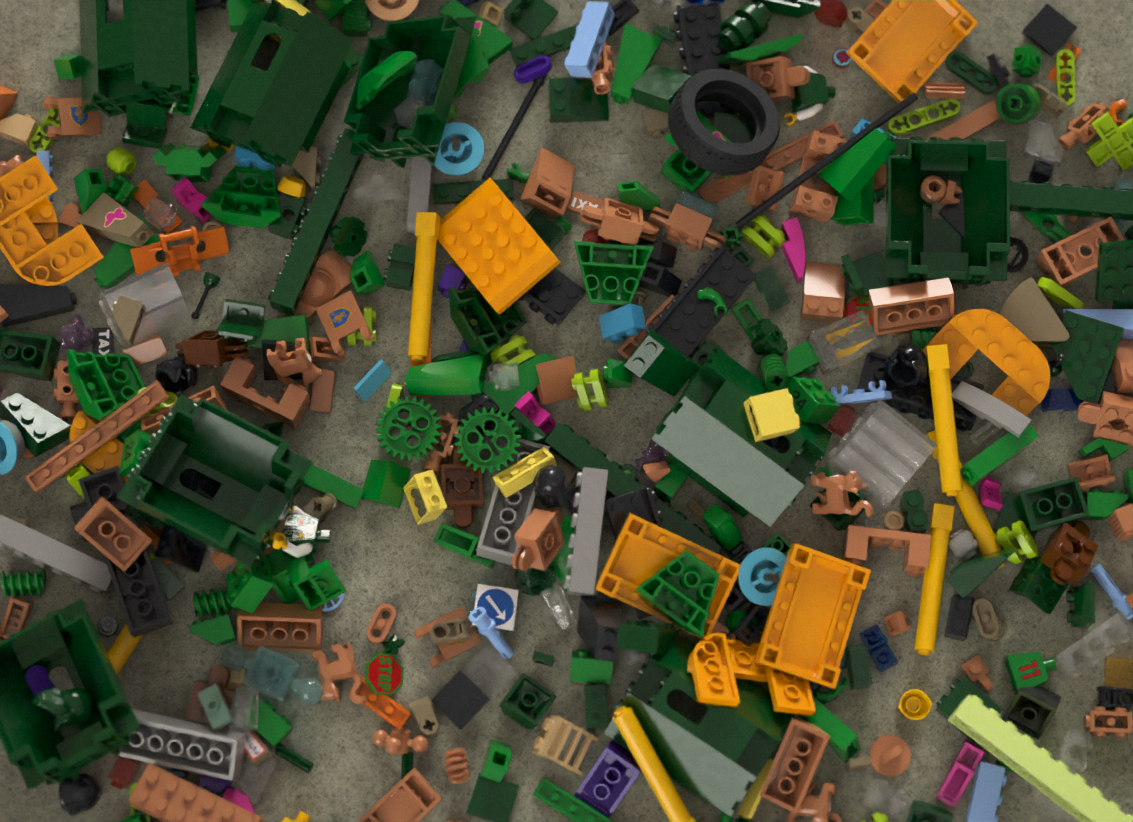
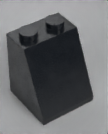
[577,595,622,662]

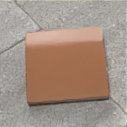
[535,356,577,405]

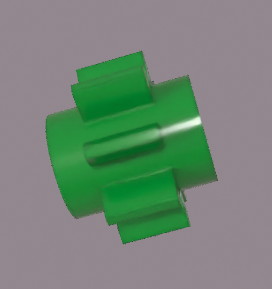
[720,224,743,251]

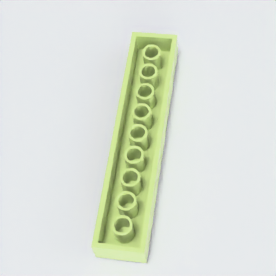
[948,695,1133,822]

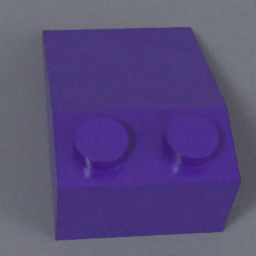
[574,740,642,818]

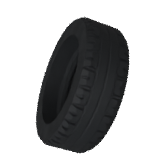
[668,69,780,175]

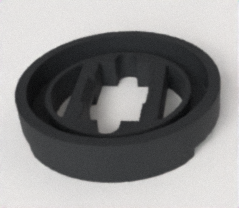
[1007,237,1029,273]

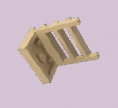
[531,715,599,776]

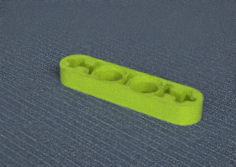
[887,99,961,136]

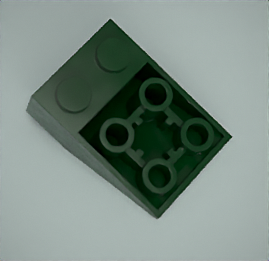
[617,620,680,654]

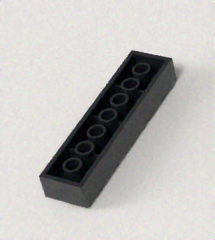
[78,466,173,638]

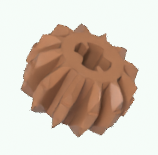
[445,748,470,784]

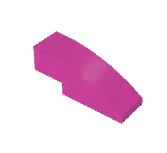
[781,217,805,284]
[936,739,985,808]

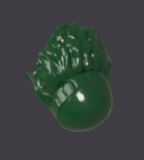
[32,688,94,731]

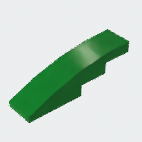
[303,464,365,509]

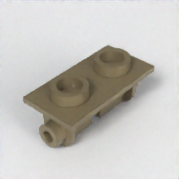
[1032,83,1067,119]

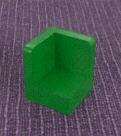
[54,54,81,79]

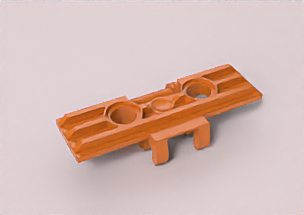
[130,226,230,277]

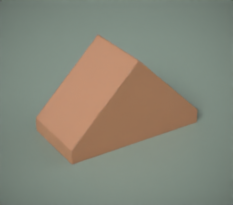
[310,336,345,364]

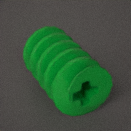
[758,354,789,392]
[1,569,46,597]
[193,587,238,617]

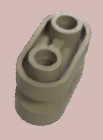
[972,598,1005,641]

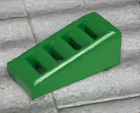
[730,298,762,341]

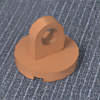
[869,735,911,777]

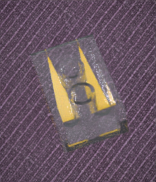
[806,310,881,375]

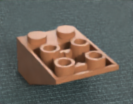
[520,147,575,218]

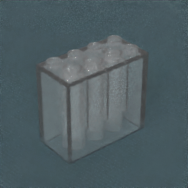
[98,263,193,348]
[825,399,937,514]

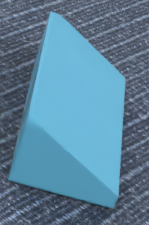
[354,359,392,402]

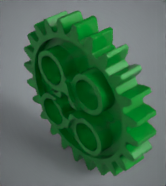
[375,396,442,462]
[454,407,521,474]

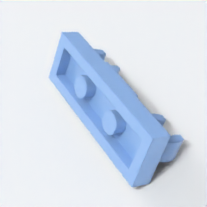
[831,380,892,406]

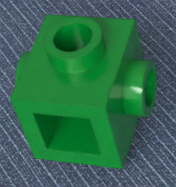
[1012,45,1042,78]

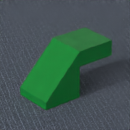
[1078,438,1129,462]

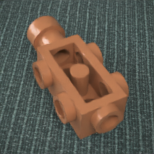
[588,41,615,94]
[1058,102,1109,151]
[54,359,80,420]
[423,412,461,474]
[1084,707,1133,738]

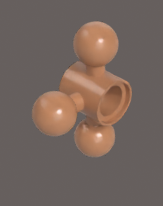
[372,728,428,755]

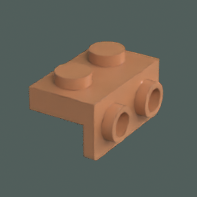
[745,165,785,210]
[1067,453,1116,492]

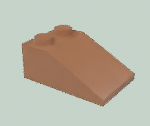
[800,262,845,324]
[1112,339,1133,393]
[74,497,152,572]

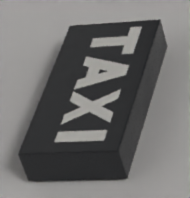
[92,328,114,355]

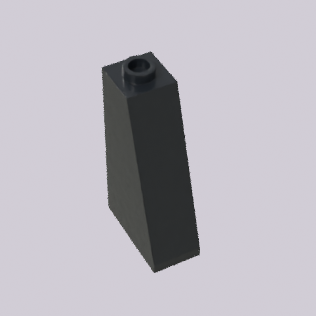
[0,284,77,327]

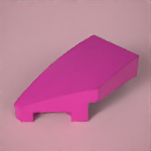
[980,475,1003,511]

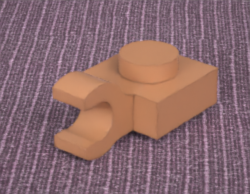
[960,655,993,693]

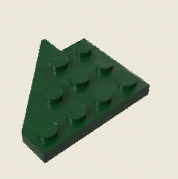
[1095,240,1133,309]
[1050,310,1125,405]

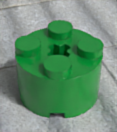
[996,84,1041,123]

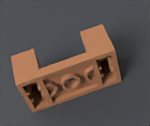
[789,130,848,223]
[1035,217,1125,289]
[220,357,311,430]
[842,525,931,577]

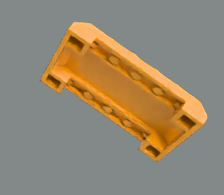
[846,0,978,103]
[439,177,561,315]
[595,513,741,639]
[756,543,871,689]

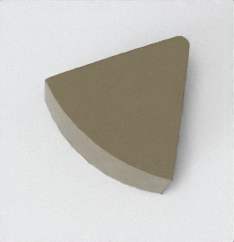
[999,277,1069,349]

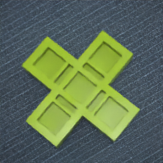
[1085,112,1133,171]

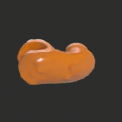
[1108,100,1127,127]

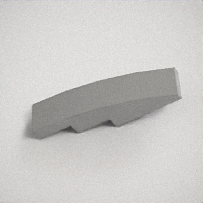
[952,381,1031,438]

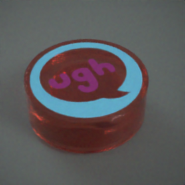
[832,48,852,69]

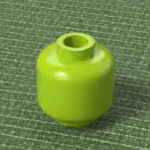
[106,147,137,176]

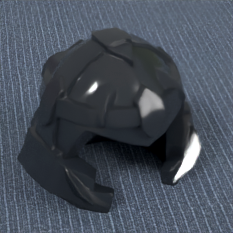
[884,343,927,385]
[155,357,198,398]
[458,393,499,435]
[533,465,575,509]
[59,772,102,816]

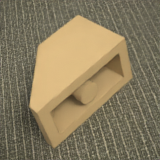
[0,114,39,147]

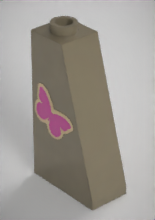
[76,192,154,248]

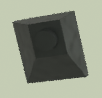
[1002,687,1061,739]

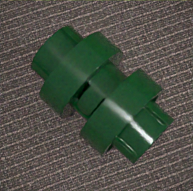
[717,2,771,52]

